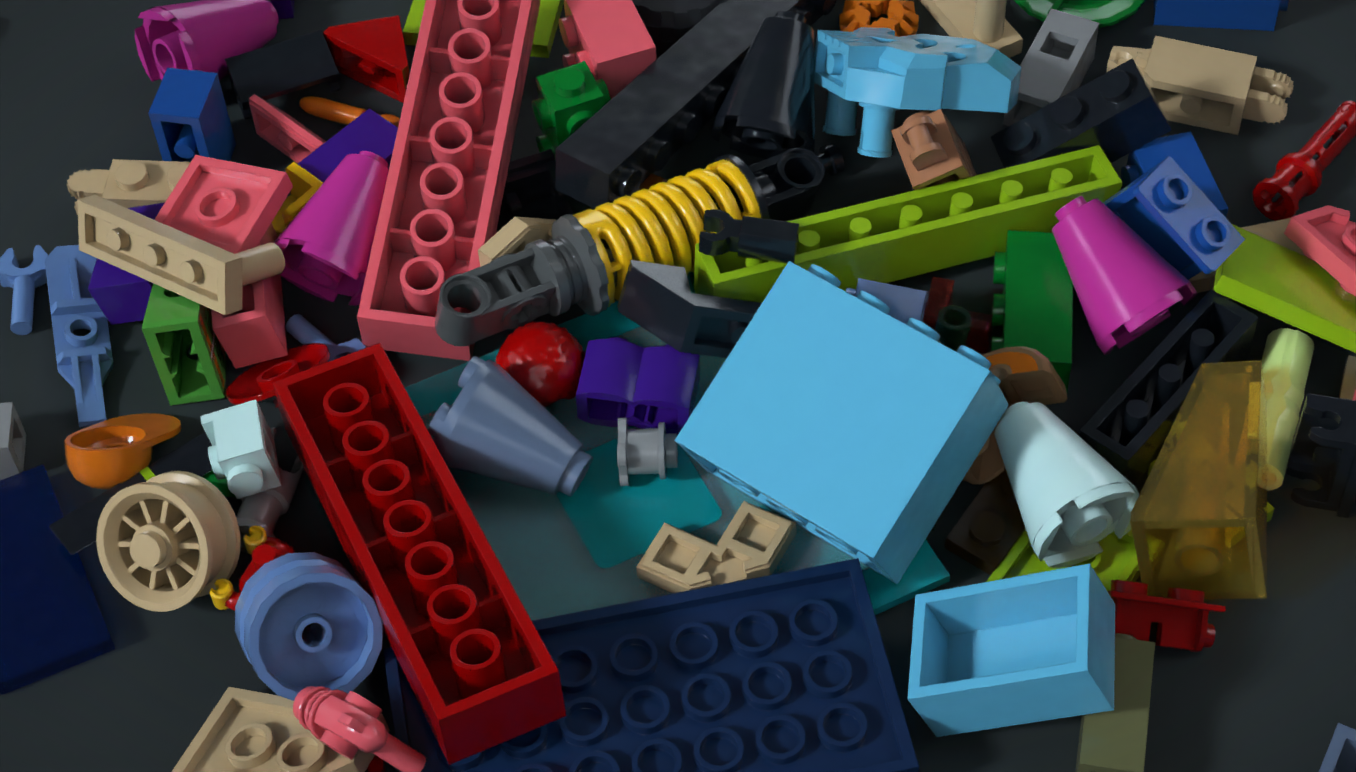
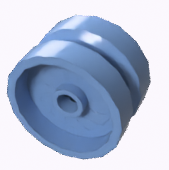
[235,552,383,701]

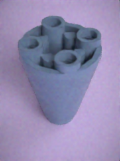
[428,356,593,497]

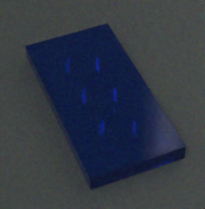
[0,464,115,695]

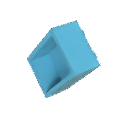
[907,563,1115,737]

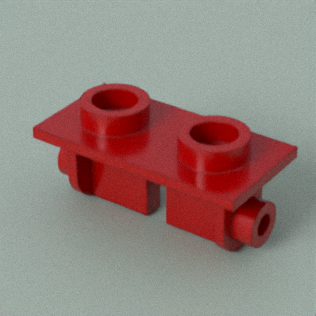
[1107,580,1226,652]

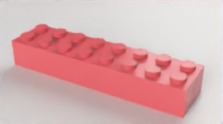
[357,0,540,361]

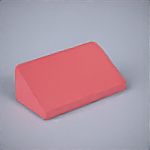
[249,94,326,164]

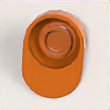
[64,413,182,490]

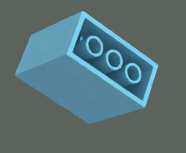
[674,261,1009,584]

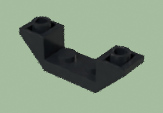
[617,260,762,358]

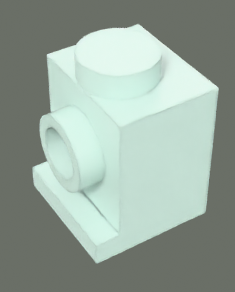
[200,399,282,499]

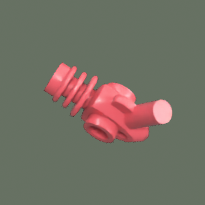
[293,686,426,772]

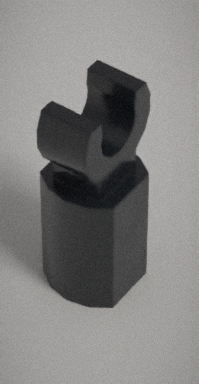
[699,209,799,264]

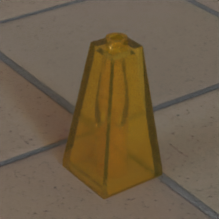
[1130,360,1267,599]

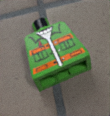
[142,283,226,406]

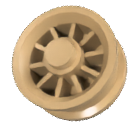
[96,471,241,612]

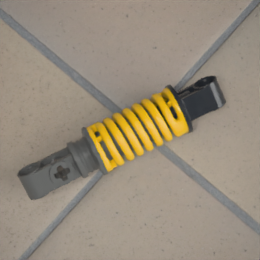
[435,148,825,346]

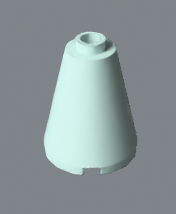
[994,401,1145,569]

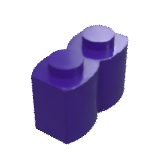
[576,337,700,435]

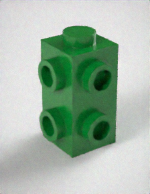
[532,61,611,161]

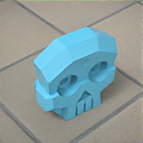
[814,27,1022,158]

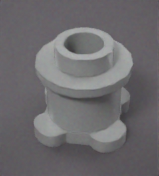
[617,418,678,486]

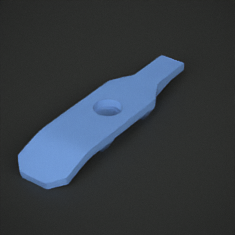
[45,245,113,427]

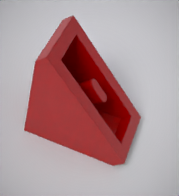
[323,15,410,103]

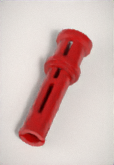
[1253,101,1356,221]

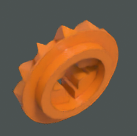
[839,0,919,37]

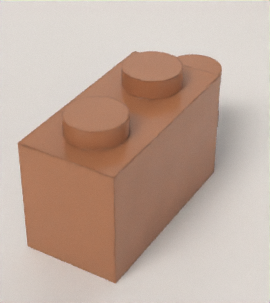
[891,109,977,190]

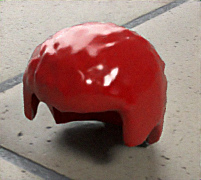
[495,321,585,407]

